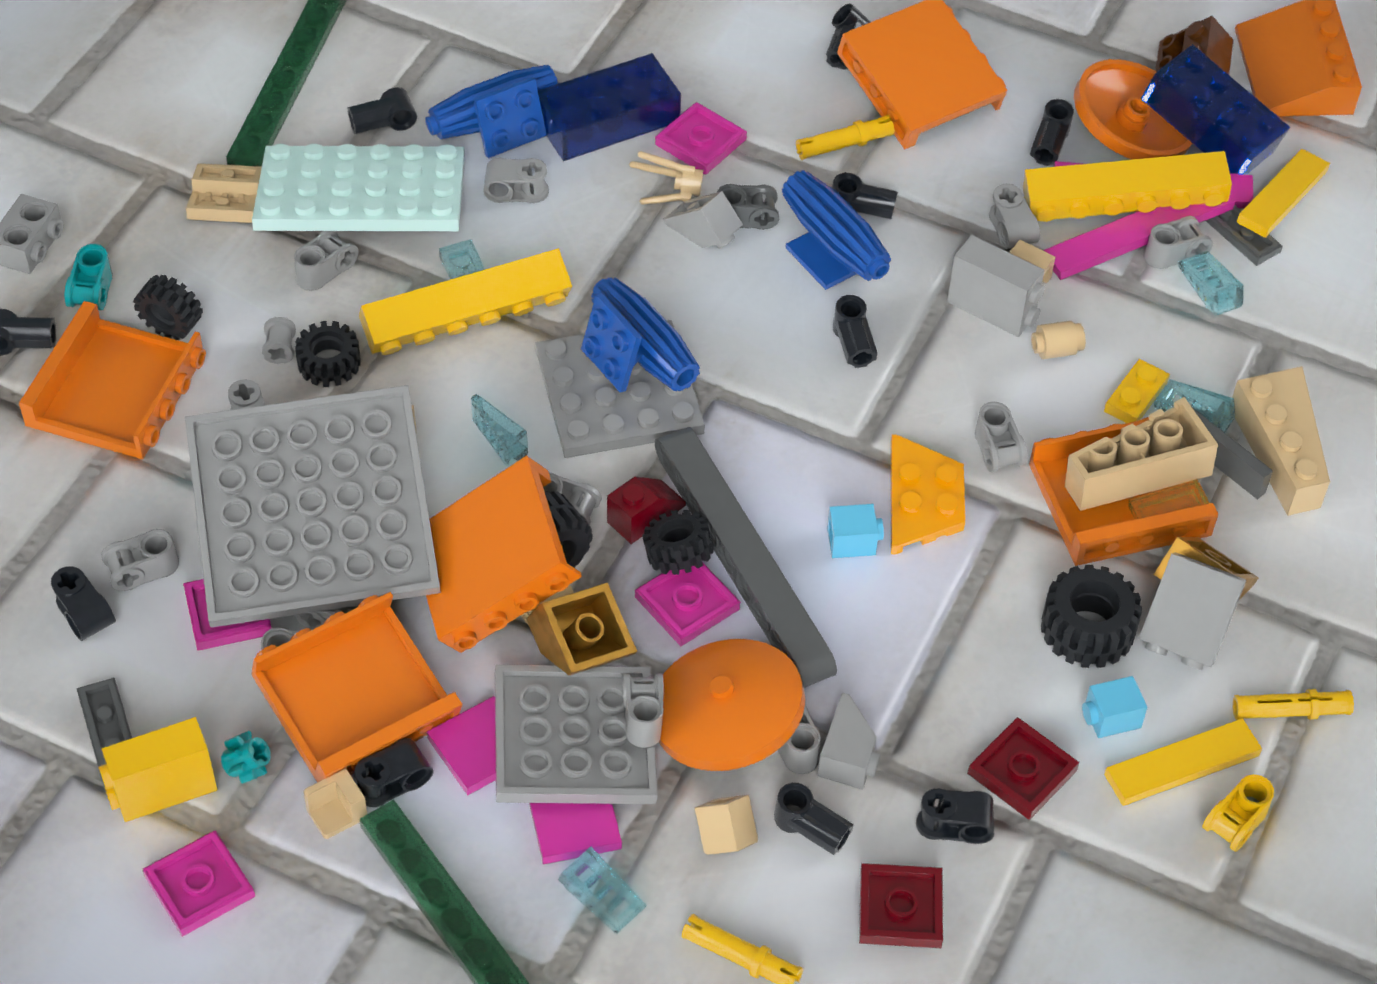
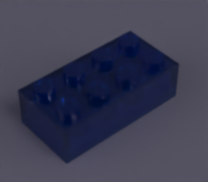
[1141,44,1291,175]
[538,53,681,161]

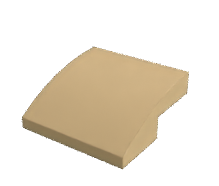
[186,163,262,223]

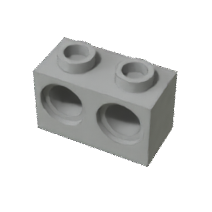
[0,194,63,274]

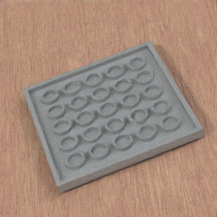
[185,385,441,628]

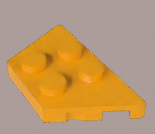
[890,434,965,554]

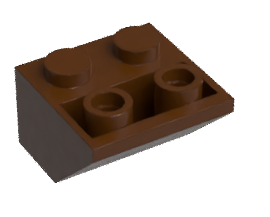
[1155,16,1234,95]

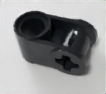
[51,566,116,641]
[355,738,434,807]
[916,788,994,844]

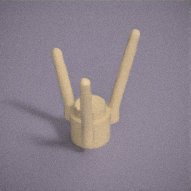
[629,151,703,204]

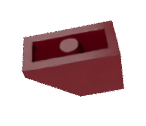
[607,476,686,544]

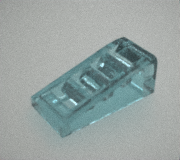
[1179,251,1244,316]
[1154,379,1235,433]
[471,394,528,467]
[558,847,647,934]

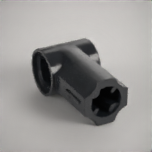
[826,3,871,70]
[347,87,417,134]
[1030,99,1074,166]
[832,172,898,219]
[833,295,877,368]
[0,308,56,356]
[774,782,854,855]

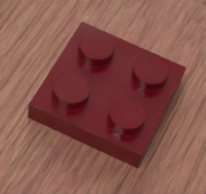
[967,717,1080,820]
[859,863,943,948]

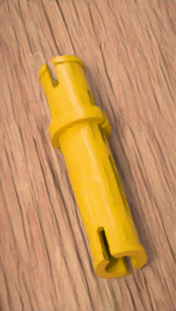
[796,115,894,160]
[1233,689,1354,720]
[682,914,803,984]

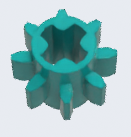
[221,731,271,784]

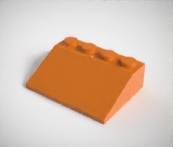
[1235,0,1362,117]

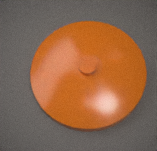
[1074,59,1198,160]
[658,639,805,771]

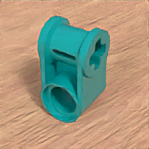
[64,244,113,310]

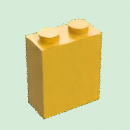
[98,717,217,822]

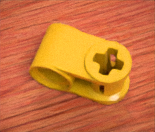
[1202,774,1274,852]

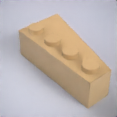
[1229,366,1330,516]
[1065,397,1218,511]

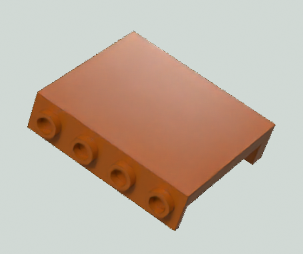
[837,0,1008,150]
[19,301,206,459]
[1029,417,1218,566]
[426,455,582,653]
[251,592,463,783]

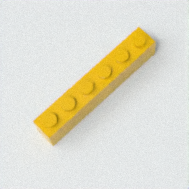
[1023,151,1232,222]
[359,248,572,355]

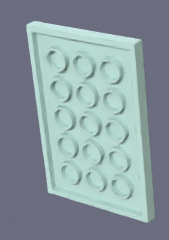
[252,144,465,231]

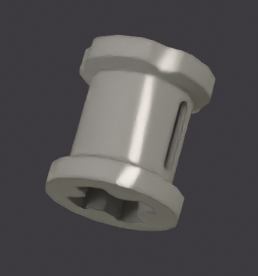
[262,317,296,364]

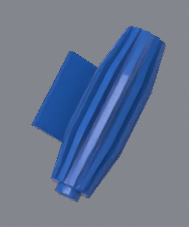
[425,65,560,158]
[782,170,891,290]
[581,277,700,393]

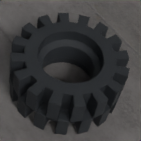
[133,274,203,340]
[295,321,361,387]
[643,510,714,575]

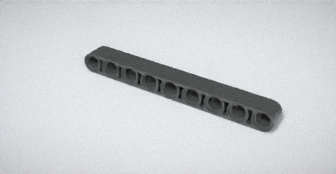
[655,427,837,688]

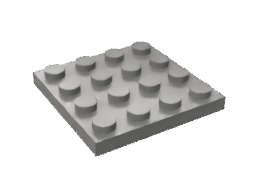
[536,320,705,458]
[495,665,658,804]

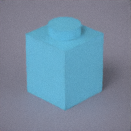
[827,504,884,558]
[1082,676,1148,739]

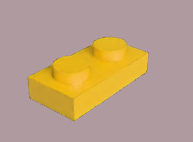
[1104,359,1170,423]

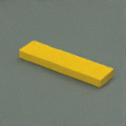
[1236,149,1330,238]
[1104,718,1262,806]

